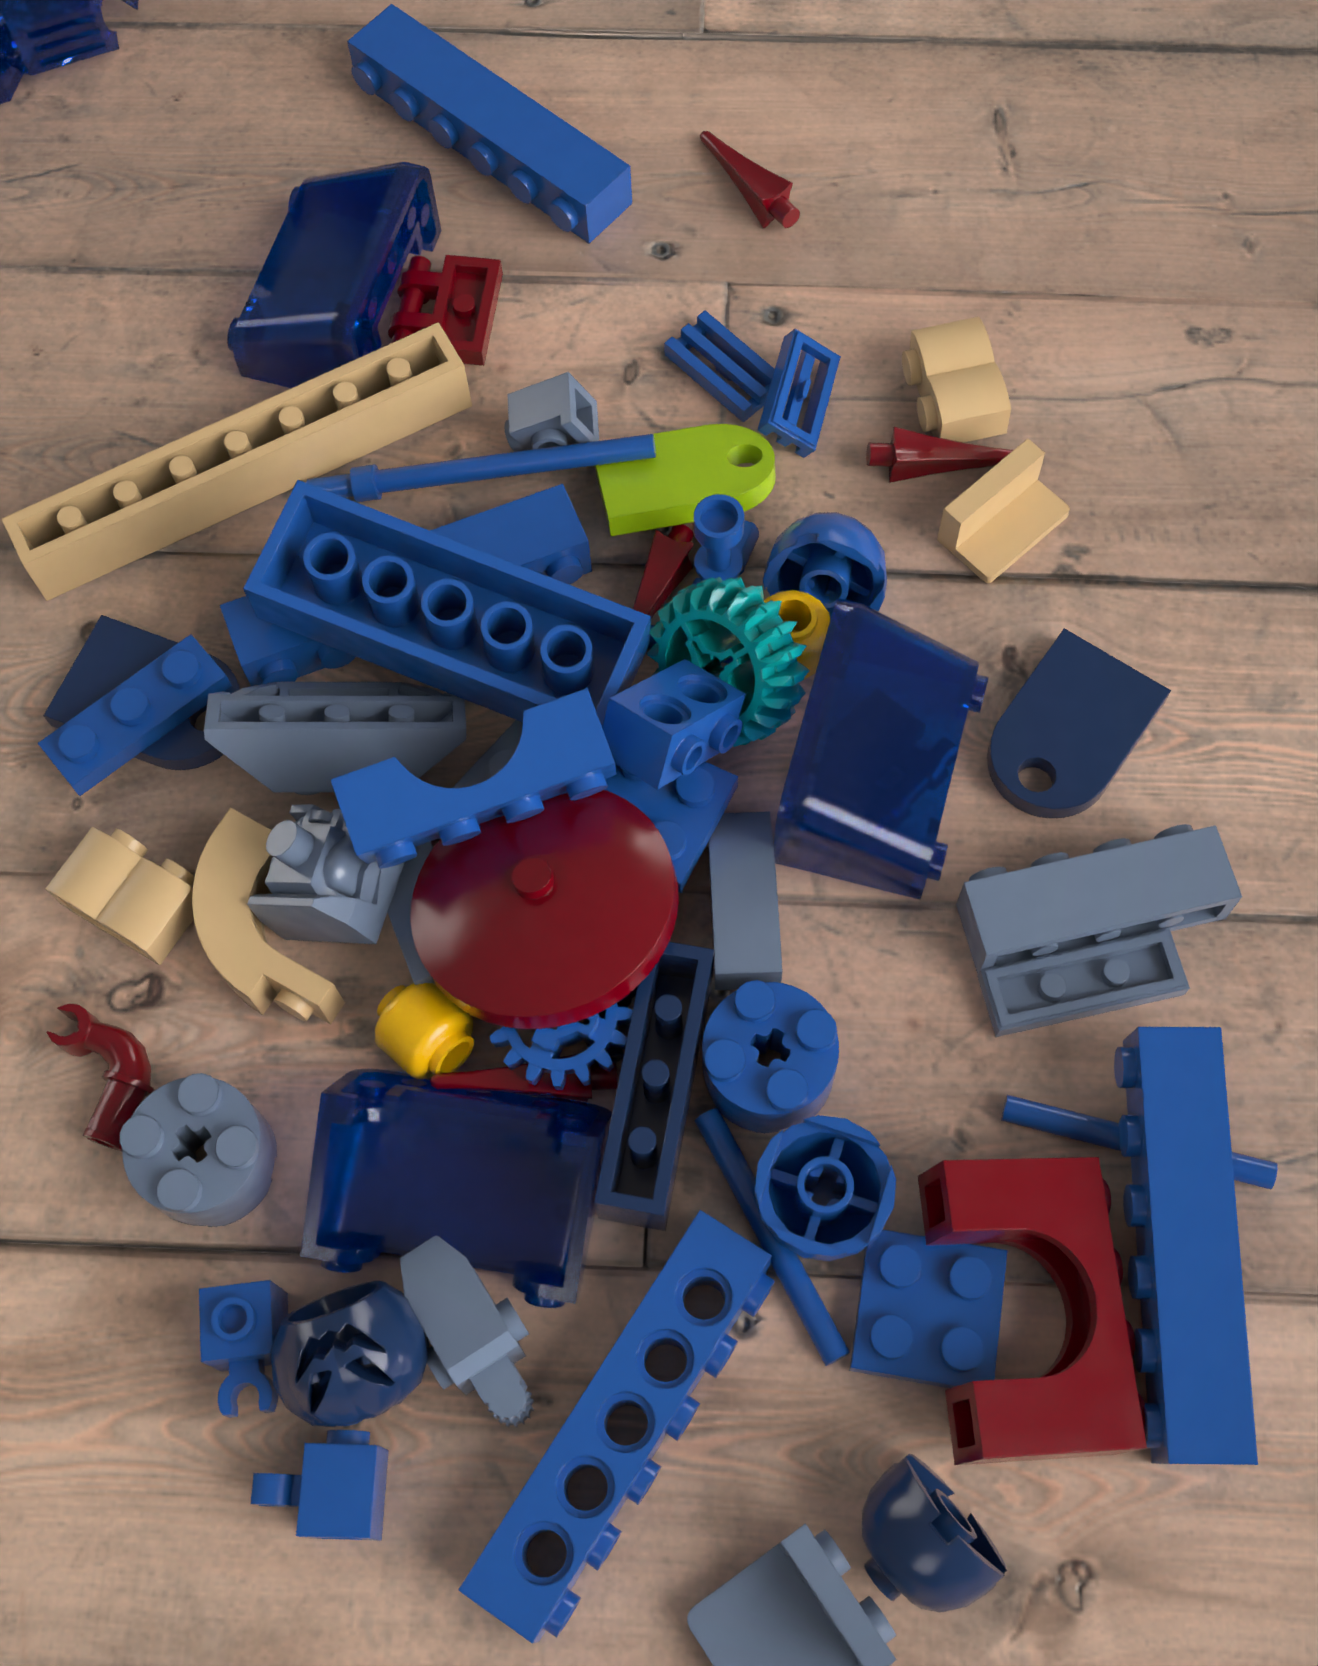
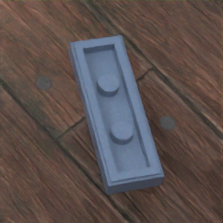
[977,928,1190,1037]

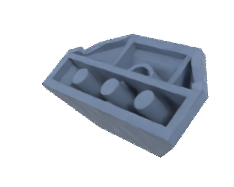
[204,682,466,795]

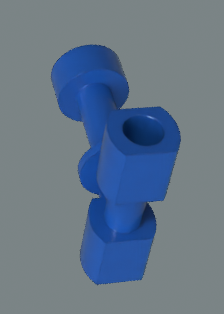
[692,494,759,585]

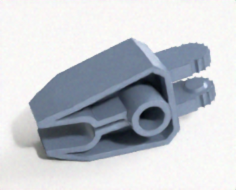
[400,1235,535,1427]

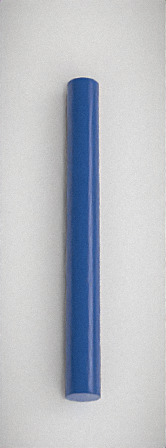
[1001,1095,1278,1190]
[695,1108,850,1366]

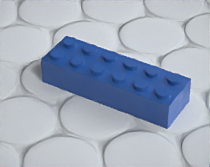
[243,480,651,726]

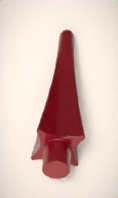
[700,131,800,229]
[866,427,1013,483]
[632,524,694,619]
[430,1053,617,1102]

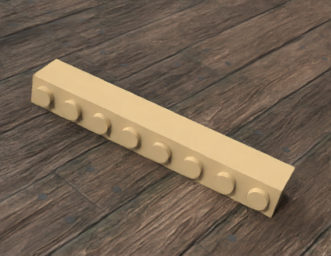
[2,322,472,601]

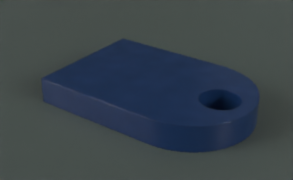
[43,615,242,770]
[987,628,1171,819]

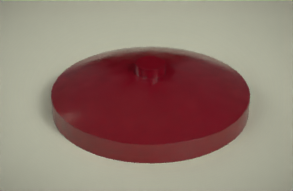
[410,790,679,1029]

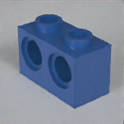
[602,659,746,790]

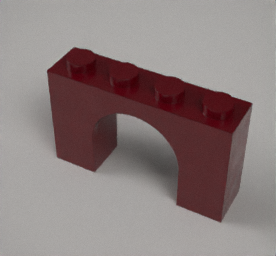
[917,1157,1147,1465]

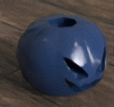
[270,1280,430,1427]

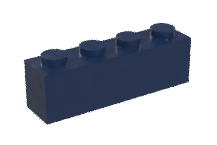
[594,942,714,1231]

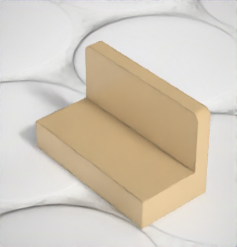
[937,438,1070,583]

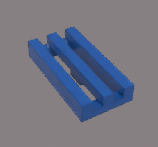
[664,310,775,423]
[757,329,841,458]

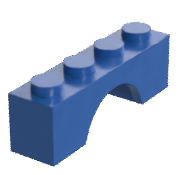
[330,688,617,869]

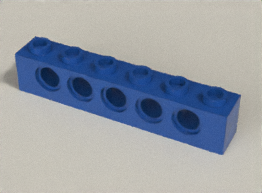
[458,1210,775,1644]

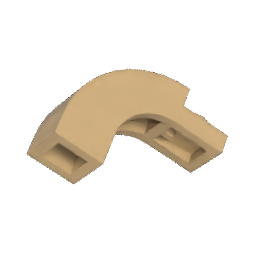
[192,807,345,1024]

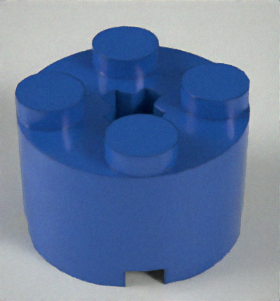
[702,980,839,1134]

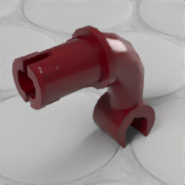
[46,1003,155,1151]

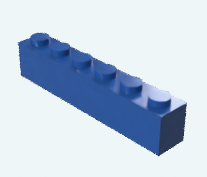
[347,4,632,244]
[220,484,592,686]
[1114,1027,1258,1465]

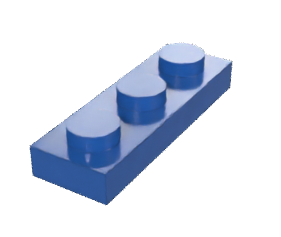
[38,634,232,796]

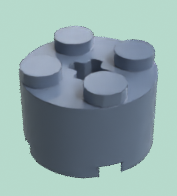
[120,1073,277,1227]

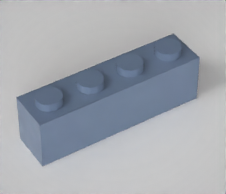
[956,824,1242,974]

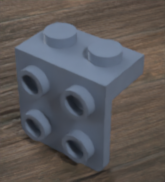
[687,1523,897,1666]

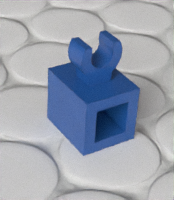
[199,1280,288,1418]
[251,1430,389,1541]

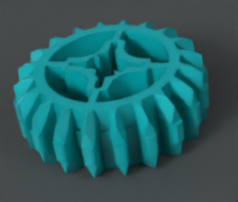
[646,577,810,747]

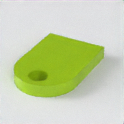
[594,424,776,536]

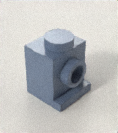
[504,372,599,452]

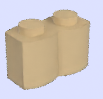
[902,317,1011,443]
[45,827,195,965]

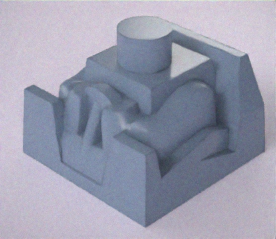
[247,804,405,944]

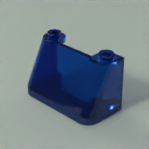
[227,162,442,388]
[774,598,989,900]
[300,1069,612,1308]

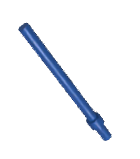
[306,434,656,502]

